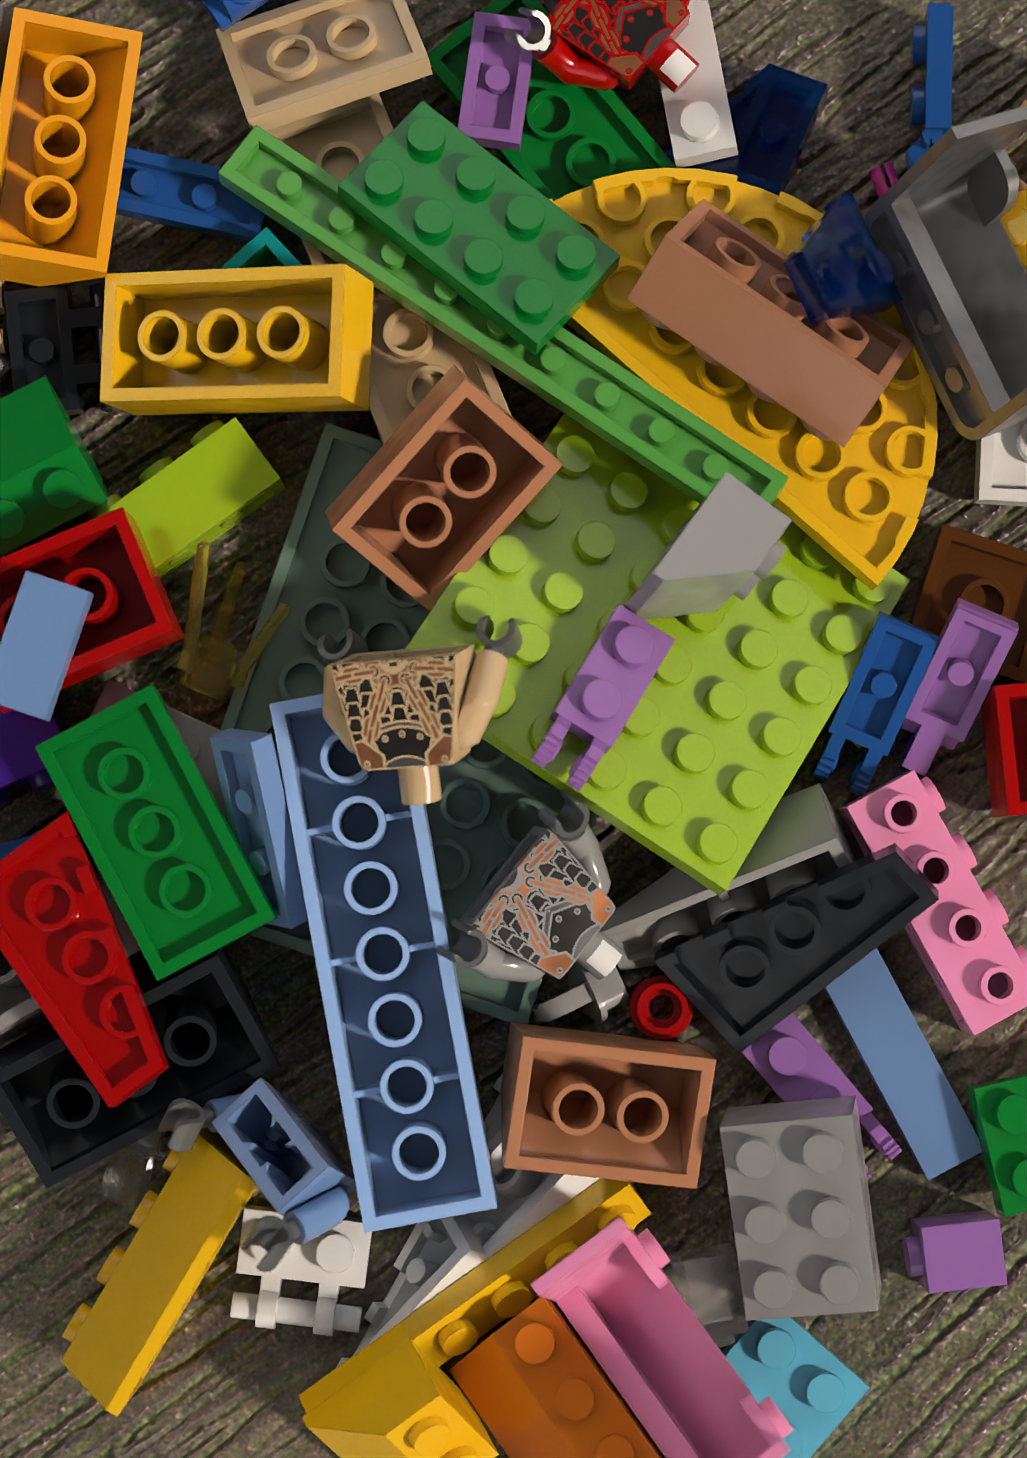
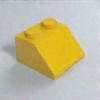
[302,1338,499,1458]

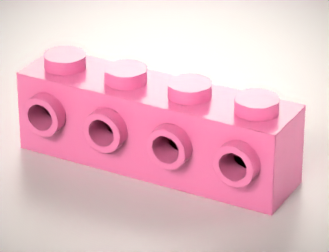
[838,770,1027,1036]

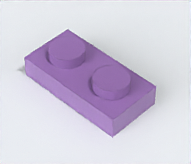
[458,11,534,152]

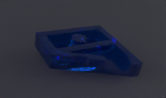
[666,63,828,196]
[783,190,903,322]

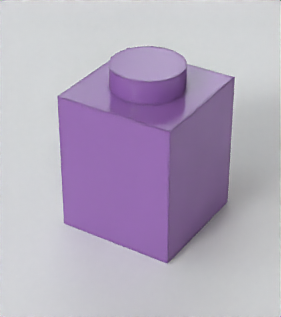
[903,1209,1008,1294]

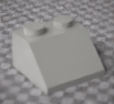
[624,471,792,620]

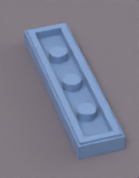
[824,948,982,1181]

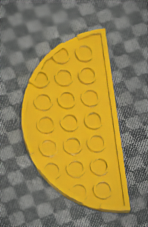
[549,168,938,591]

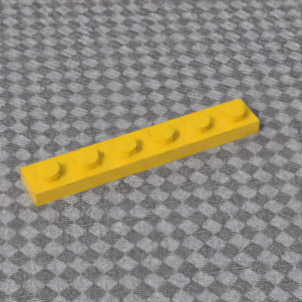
[298,1179,652,1413]

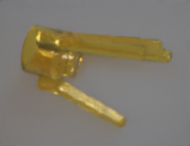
[176,541,290,699]

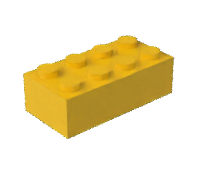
[100,264,374,415]

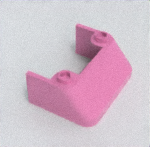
[531,1218,794,1458]

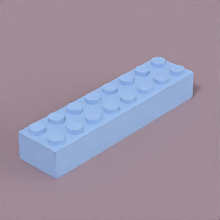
[269,694,498,1233]

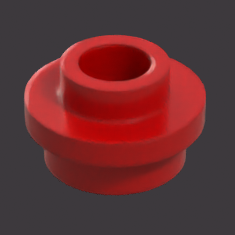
[629,975,693,1040]

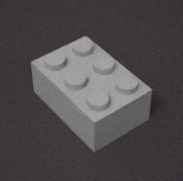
[719,1096,881,1321]

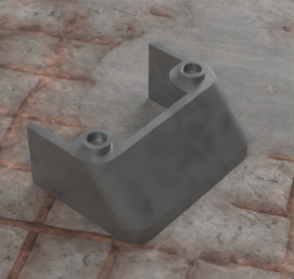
[863,105,1027,441]

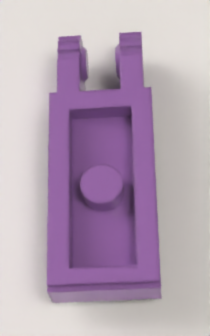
[530,604,675,791]
[741,1013,902,1181]

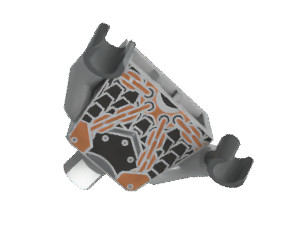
[436,789,623,983]

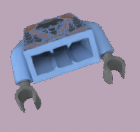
[157,1077,356,1272]

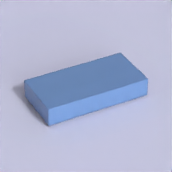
[0,570,94,722]

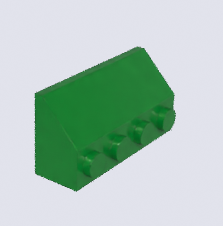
[0,375,108,556]

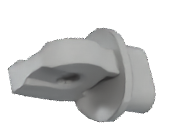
[529,961,629,1025]

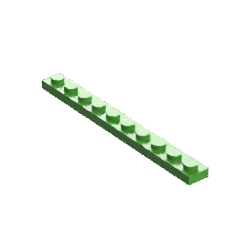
[218,125,789,505]

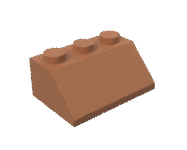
[501,1022,716,1189]

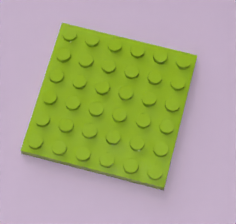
[406,413,910,895]

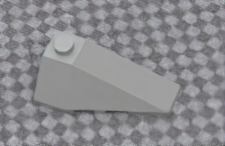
[600,783,856,971]

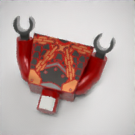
[504,0,700,93]

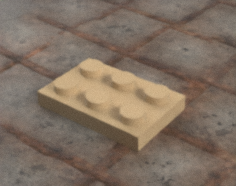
[215,0,432,131]

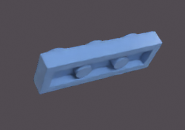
[210,728,308,929]

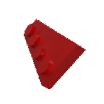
[0,811,169,1108]

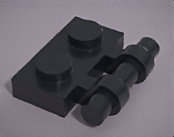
[4,282,122,416]

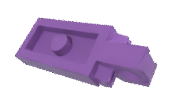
[900,597,1019,776]

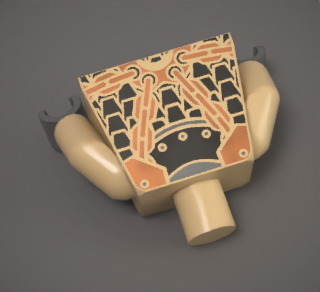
[317,616,523,805]

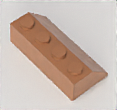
[627,198,915,448]

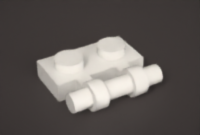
[230,1205,372,1336]

